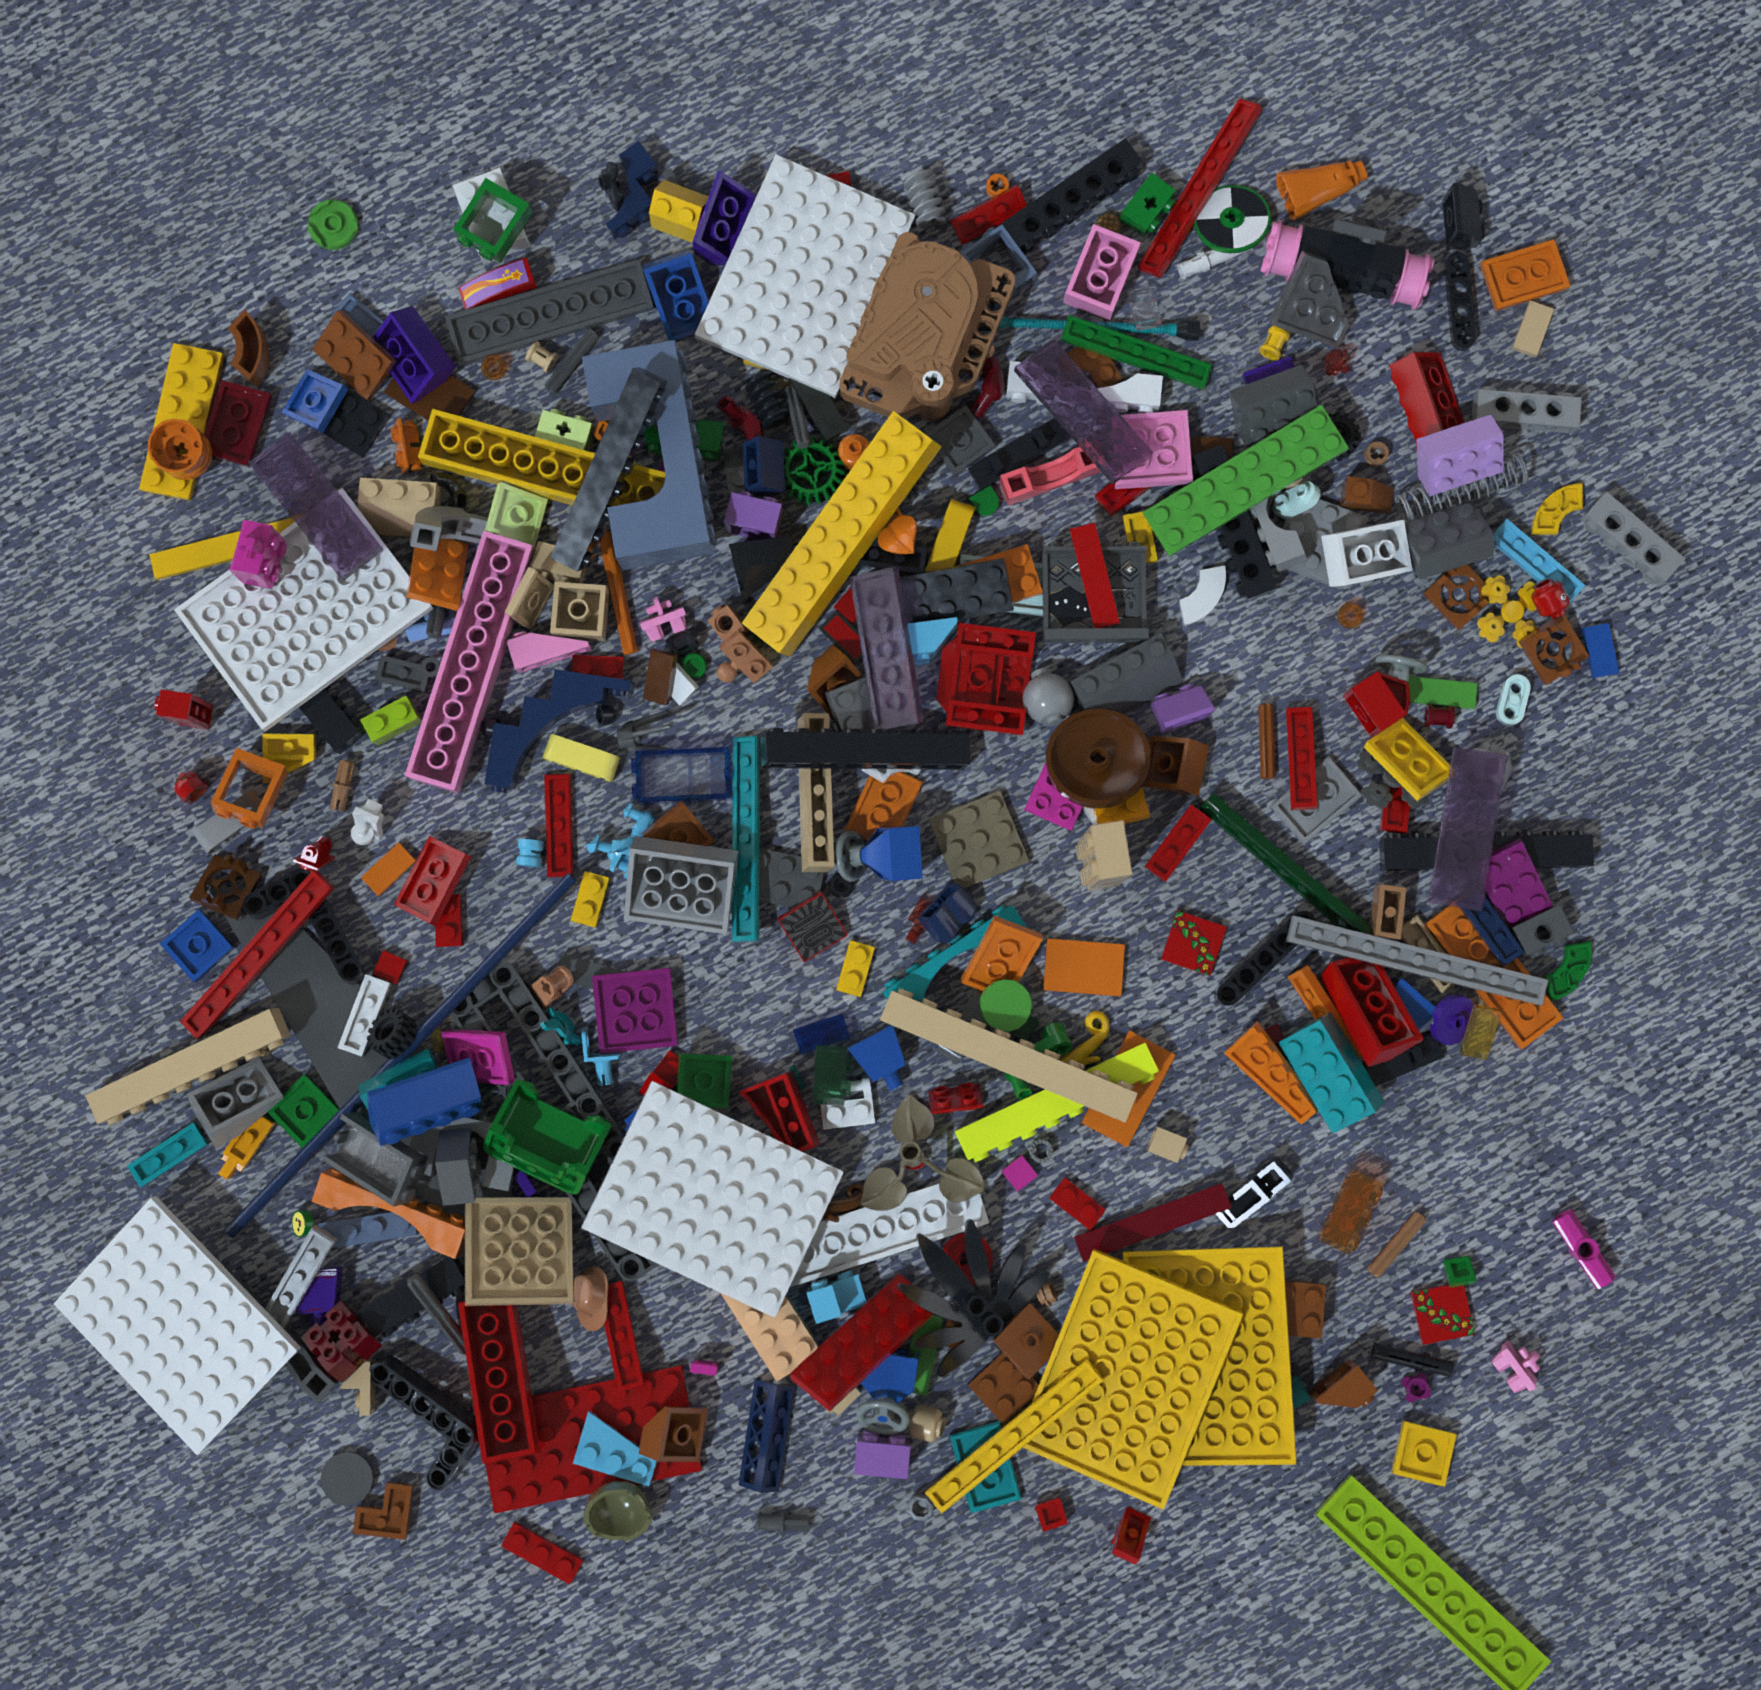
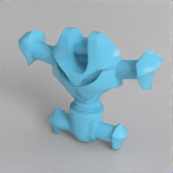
[586,803,658,879]

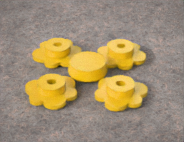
[1477,575,1538,648]

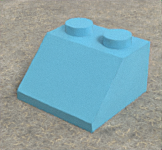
[905,617,957,666]

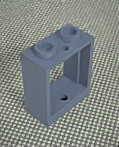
[960,225,1037,308]

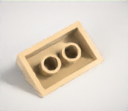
[358,478,442,537]

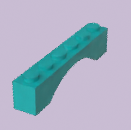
[882,904,1028,1003]

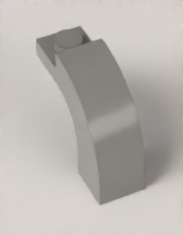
[410,506,488,551]

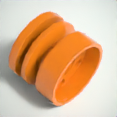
[148,419,213,480]

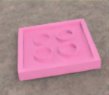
[1111,410,1193,489]

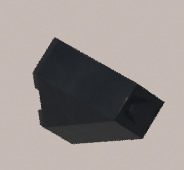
[729,536,798,603]

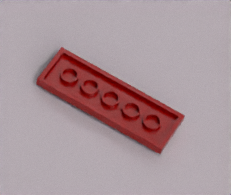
[790,1274,934,1412]

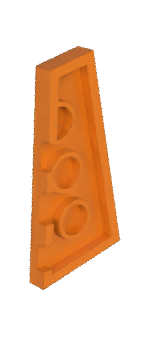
[1224,1021,1318,1125]

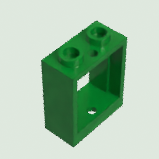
[453,178,533,263]

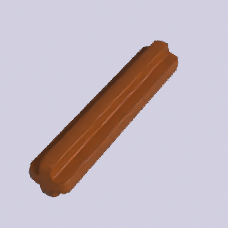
[1258,703,1275,780]

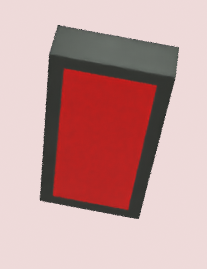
[819,610,873,665]

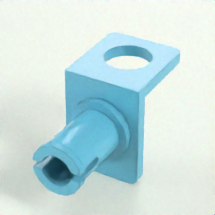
[581,1028,622,1086]

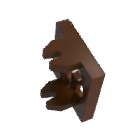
[189,854,262,921]

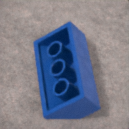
[367,1058,481,1147]

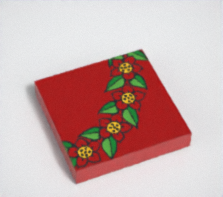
[1160,910,1227,976]
[1410,1284,1475,1345]

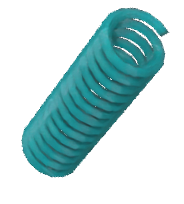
[789,1064,806,1091]

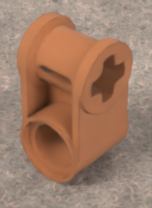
[529,966,573,1009]

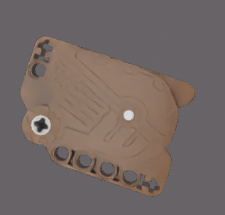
[839,232,1015,421]

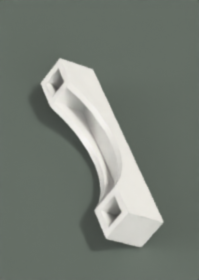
[1006,361,1163,413]

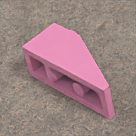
[506,631,592,673]

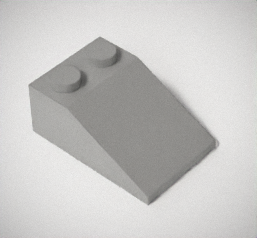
[187,1057,283,1148]

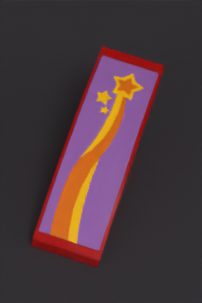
[458,257,537,310]

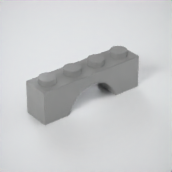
[1249,491,1308,572]

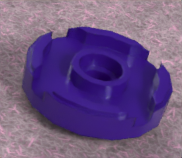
[1430,994,1475,1045]

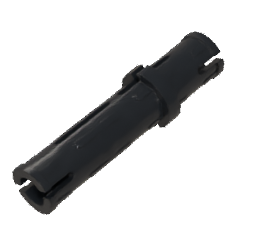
[1371,1342,1454,1378]

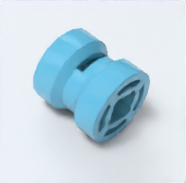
[516,839,544,868]

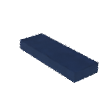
[1456,888,1525,967]

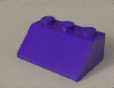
[692,171,757,266]
[372,306,456,404]

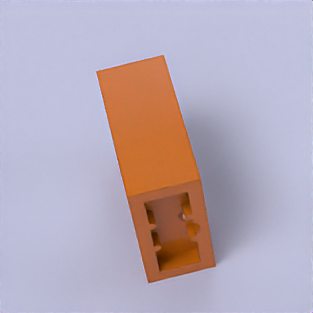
[210,748,288,829]

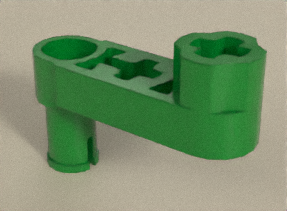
[1004,1022,1073,1099]

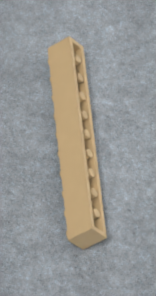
[880,988,1137,1123]

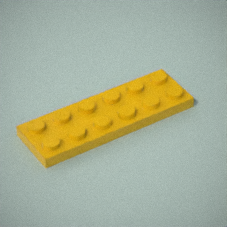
[139,343,225,501]

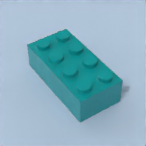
[1278,1012,1385,1134]

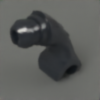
[430,472,469,508]

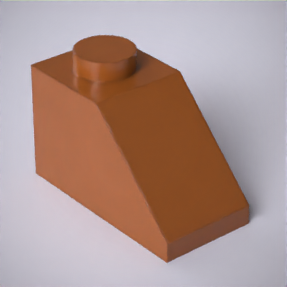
[1340,476,1394,514]

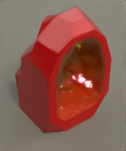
[174,772,209,804]

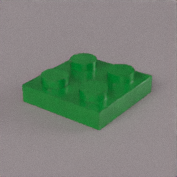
[676,1053,732,1108]
[268,1074,340,1148]

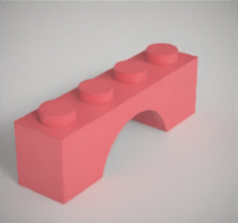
[999,441,1106,506]

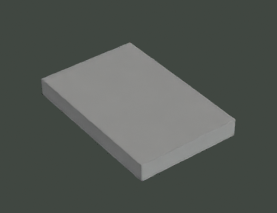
[1270,756,1362,845]

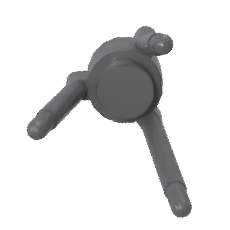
[617,710,672,753]

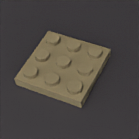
[928,790,1029,889]

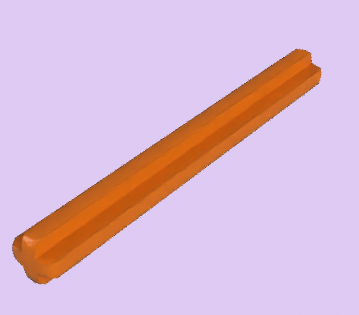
[600,531,638,655]

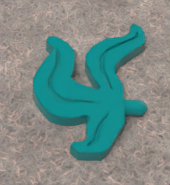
[540,1006,582,1046]

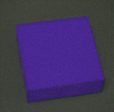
[514,1171,537,1197]

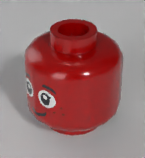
[1531,578,1570,619]

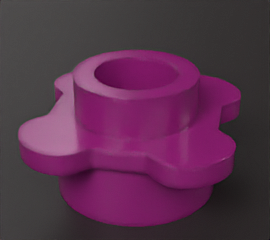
[1401,1373,1431,1403]

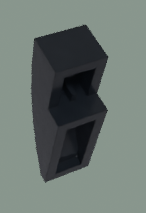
[1216,1155,1294,1230]

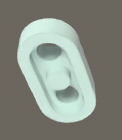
[1272,481,1321,520]
[1496,674,1531,726]

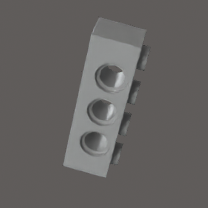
[1472,386,1582,434]
[1580,491,1686,586]

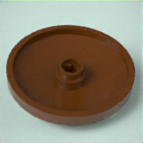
[1046,709,1151,809]

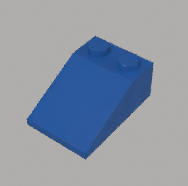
[641,249,709,341]

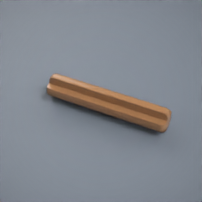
[1367,1212,1427,1278]

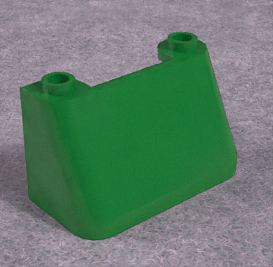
[483,1078,612,1194]

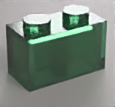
[813,1045,852,1106]

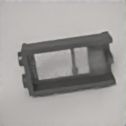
[323,1112,428,1207]

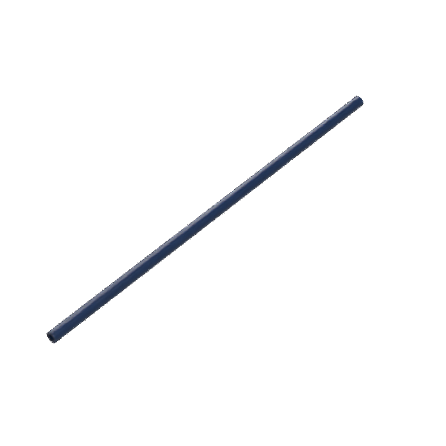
[224,873,578,1238]

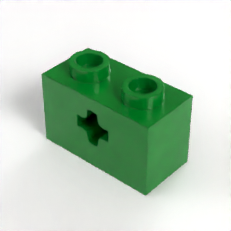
[1119,173,1176,238]

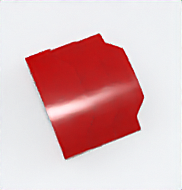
[936,623,1036,736]

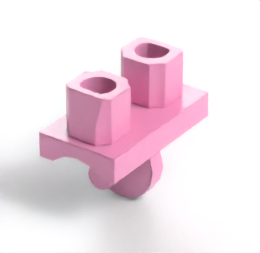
[640,596,687,642]
[1492,1340,1540,1393]

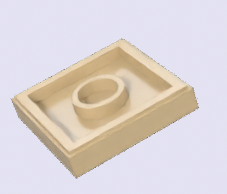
[505,567,554,630]

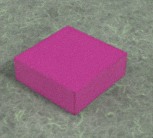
[1001,1155,1038,1192]
[690,1359,719,1376]

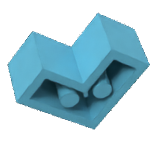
[807,1270,868,1324]

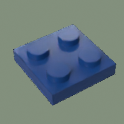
[282,369,348,433]
[160,909,235,983]

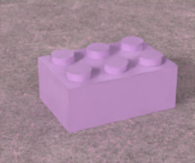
[1416,414,1503,496]

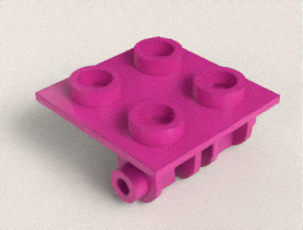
[1024,763,1083,831]

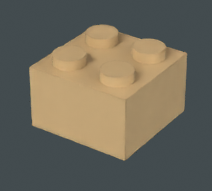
[550,582,610,642]

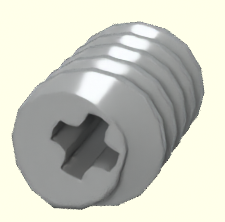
[904,169,946,228]

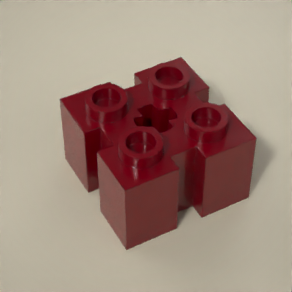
[300,1300,382,1383]

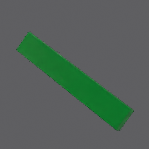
[1060,315,1212,390]

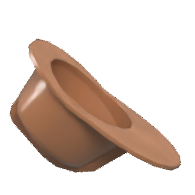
[572,1267,608,1331]

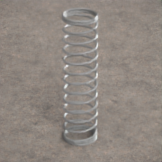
[1395,452,1528,523]

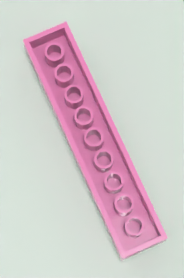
[405,531,535,794]

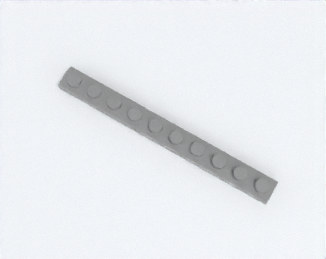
[1286,916,1548,1006]

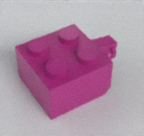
[229,520,287,589]

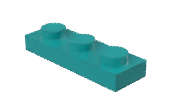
[127,1122,209,1188]

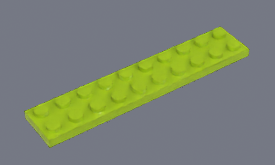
[1315,1474,1551,1690]

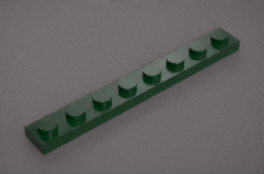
[1199,793,1372,934]

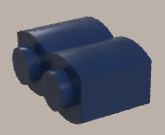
[918,883,978,943]

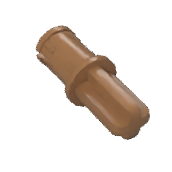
[329,760,355,812]

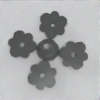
[1357,752,1431,809]

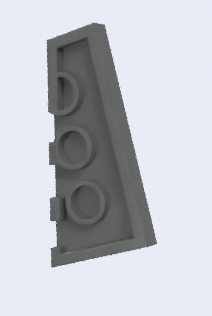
[1333,215,1386,245]

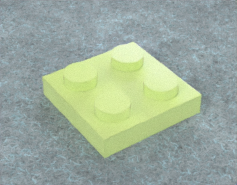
[485,482,548,548]

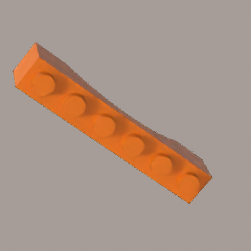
[312,1167,465,1259]

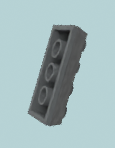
[1069,633,1183,714]

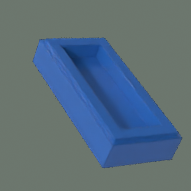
[1581,623,1620,679]

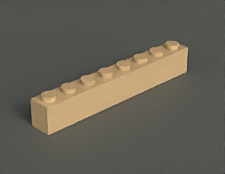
[85,1008,291,1126]

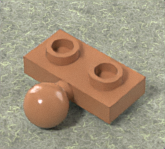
[717,629,773,683]

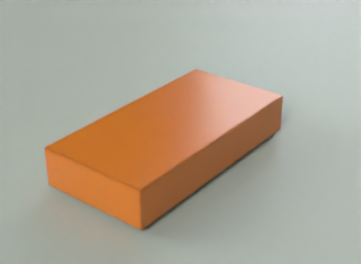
[360,842,416,897]

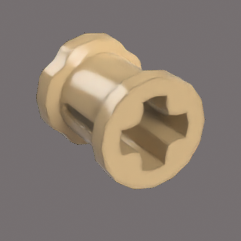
[525,341,559,374]

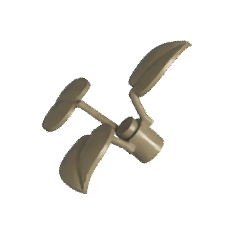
[860,1095,985,1211]

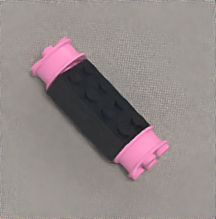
[1260,220,1434,310]

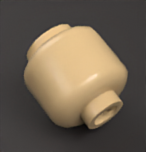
[908,1404,946,1443]

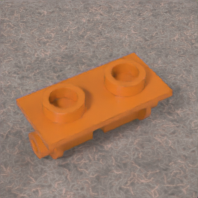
[391,418,423,474]

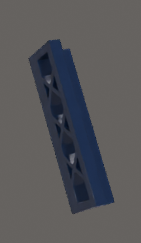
[738,1379,795,1493]

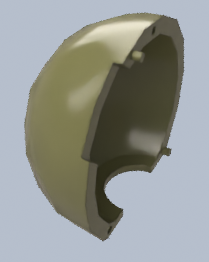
[584,1480,652,1542]

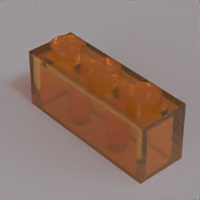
[1317,1168,1383,1255]

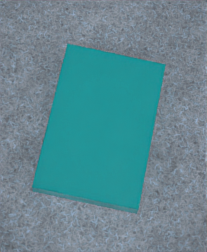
[949,1421,1021,1514]

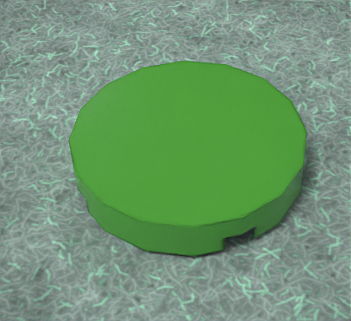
[308,199,358,250]
[979,979,1032,1032]

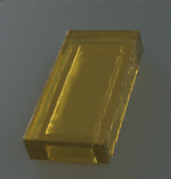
[1460,1004,1501,1060]

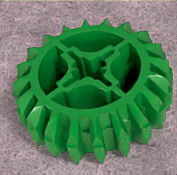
[784,436,846,506]

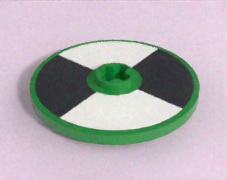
[1194,185,1271,254]

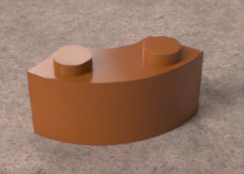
[228,309,270,388]

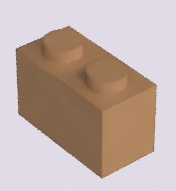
[1369,884,1407,941]

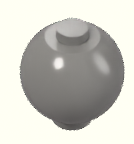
[1023,668,1074,726]

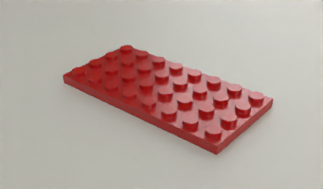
[485,1365,702,1514]

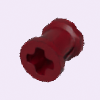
[1424,704,1455,729]

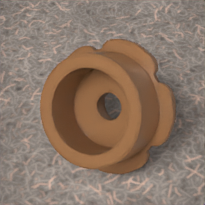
[1036,1281,1058,1307]

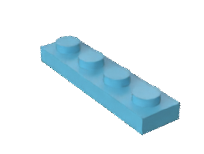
[1494,519,1585,603]

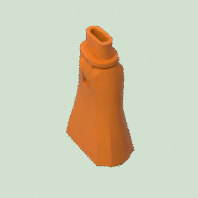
[1276,160,1368,220]

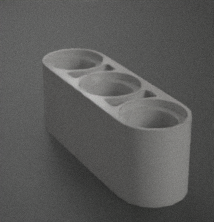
[193,790,262,855]

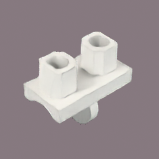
[351,799,385,845]

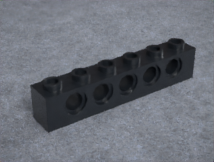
[1001,138,1143,254]
[1192,445,1277,602]

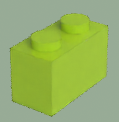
[360,696,422,746]

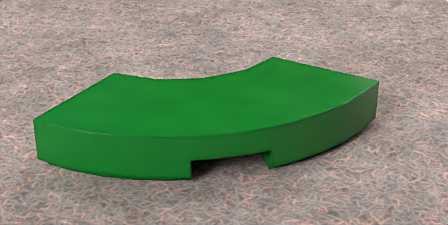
[1543,941,1592,1001]

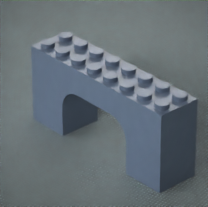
[582,340,718,570]

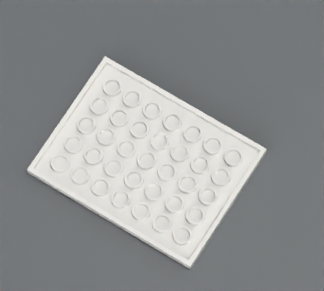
[695,154,915,399]
[174,488,433,732]
[581,1081,843,1318]
[54,1196,301,1455]

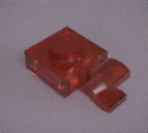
[905,897,931,945]

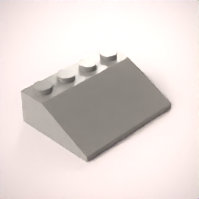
[624,836,739,934]

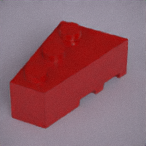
[739,1071,820,1152]

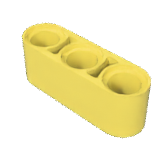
[542,734,621,782]

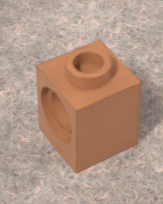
[707,605,751,641]

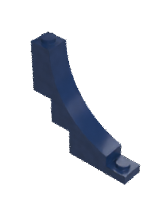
[484,669,635,793]

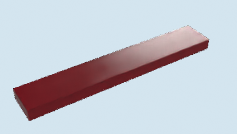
[1074,1183,1232,1262]

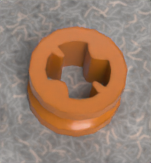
[986,174,1009,198]

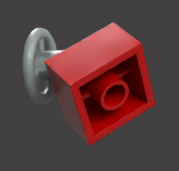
[1343,655,1427,738]

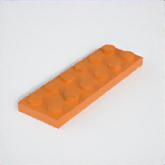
[1425,893,1563,1049]

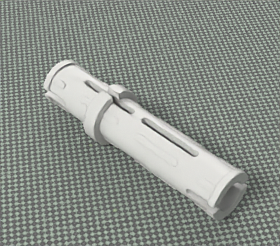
[1177,248,1253,279]

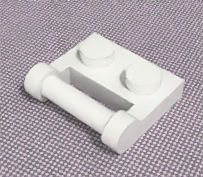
[818,1076,875,1130]

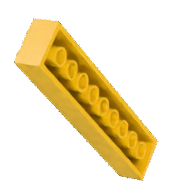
[418,409,665,507]
[742,411,942,657]

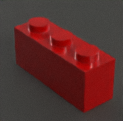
[154,689,214,730]

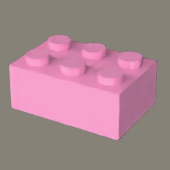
[1063,224,1141,321]

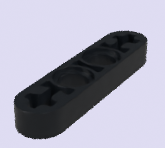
[1444,252,1476,351]

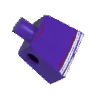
[296,1266,343,1327]

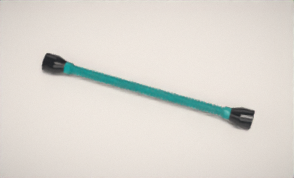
[978,316,1200,341]

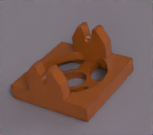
[1423,565,1489,631]
[1518,614,1589,685]

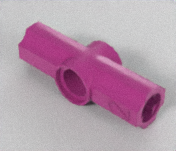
[1551,1209,1616,1289]

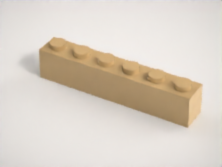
[797,713,834,872]

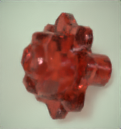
[1324,348,1350,376]

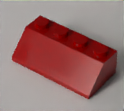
[1389,352,1465,451]
[1319,957,1424,1067]

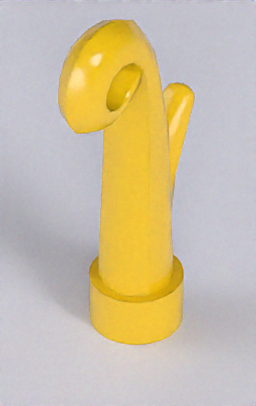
[1058,1011,1110,1065]

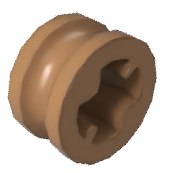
[1364,442,1389,467]

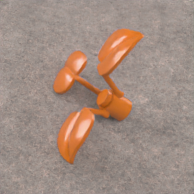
[878,507,917,554]

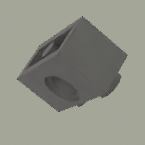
[1508,905,1574,959]

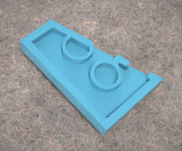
[573,1410,657,1486]

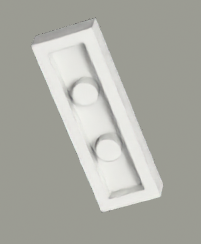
[337,974,392,1057]

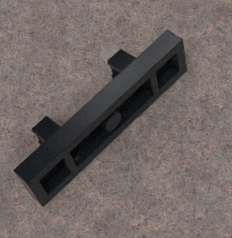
[968,417,1068,491]
[1362,1034,1445,1086]

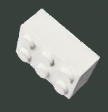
[452,168,530,264]
[1321,520,1413,587]

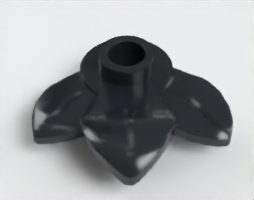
[598,162,623,212]

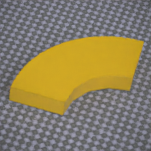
[1531,483,1583,535]

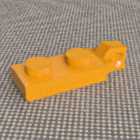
[218,1115,276,1180]

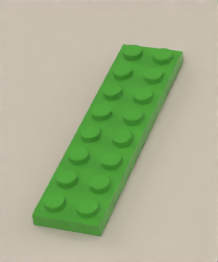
[1142,404,1349,557]

